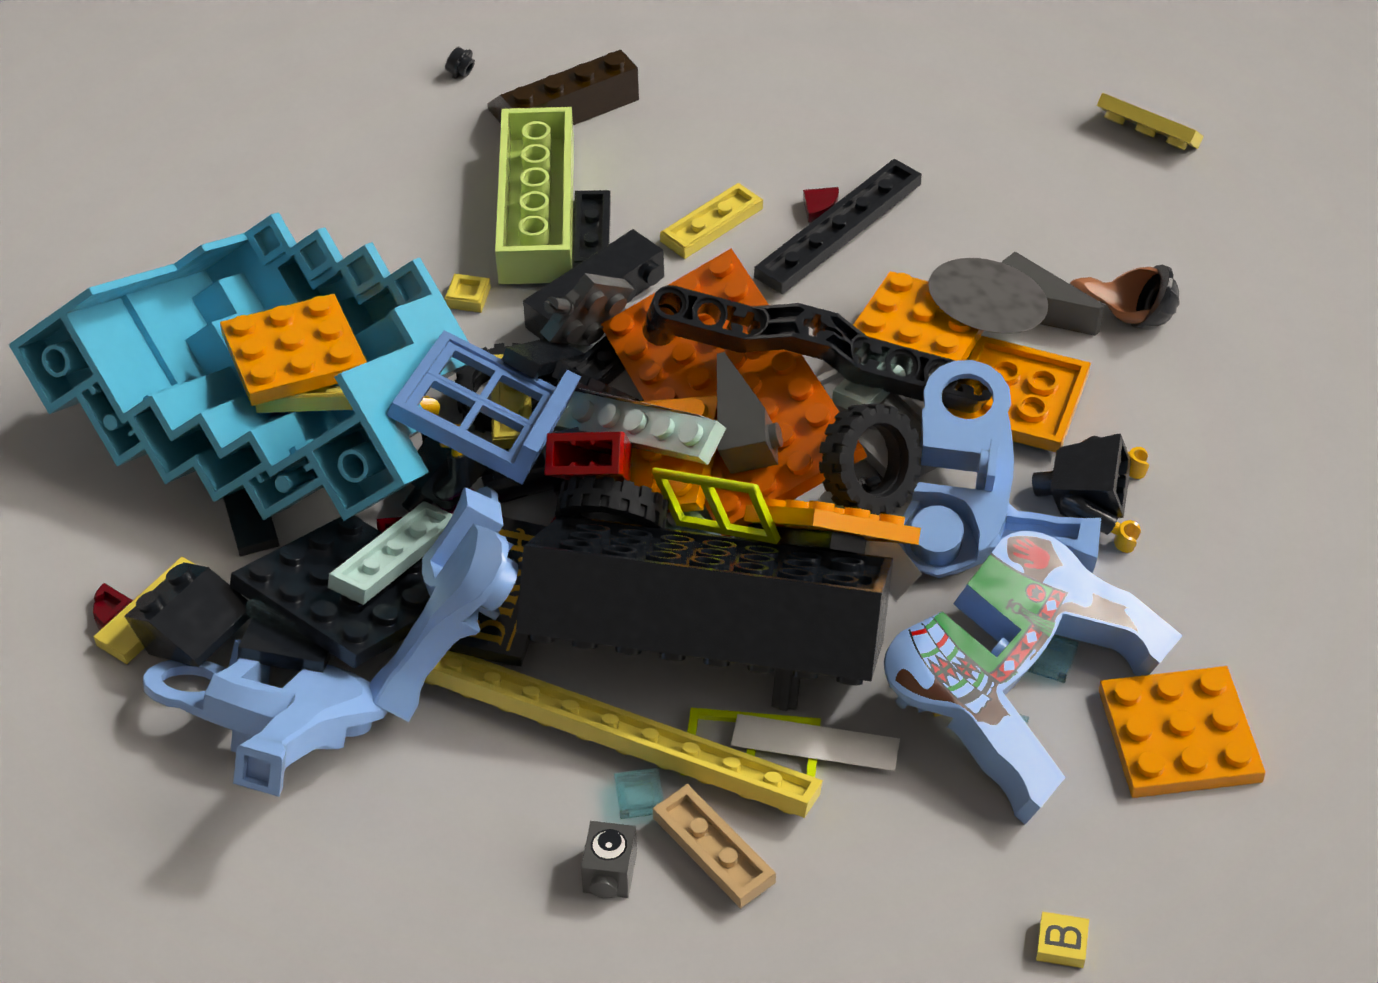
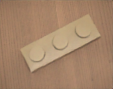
[652,784,776,909]

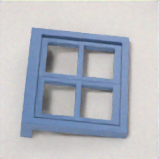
[387,330,581,484]

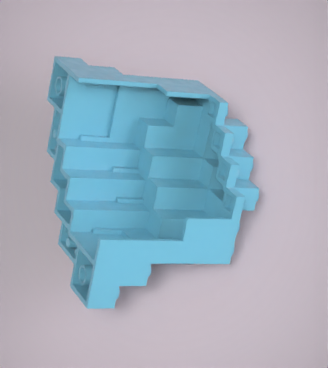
[8,212,469,521]

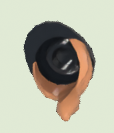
[1070,264,1180,328]

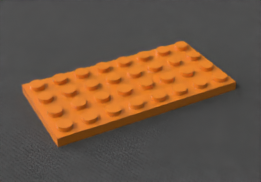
[601,248,867,537]

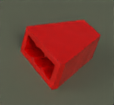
[545,431,632,482]

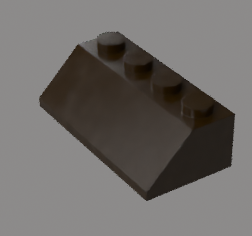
[487,49,639,125]

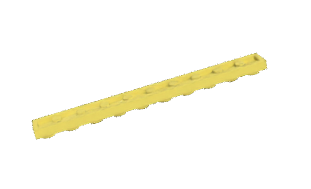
[424,651,823,818]

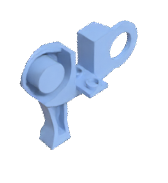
[898,360,1101,578]
[369,486,518,722]
[143,639,388,797]

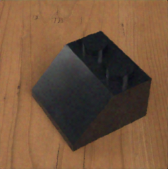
[124,562,257,667]

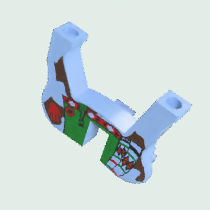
[884,531,1182,824]

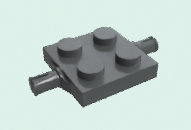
[540,273,634,346]

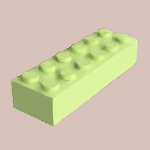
[495,107,574,284]

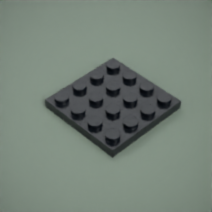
[230,515,430,668]

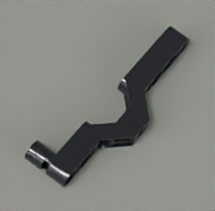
[642,285,992,413]

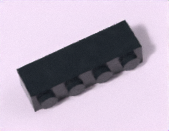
[523,229,664,339]

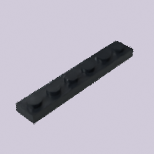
[754,159,922,294]

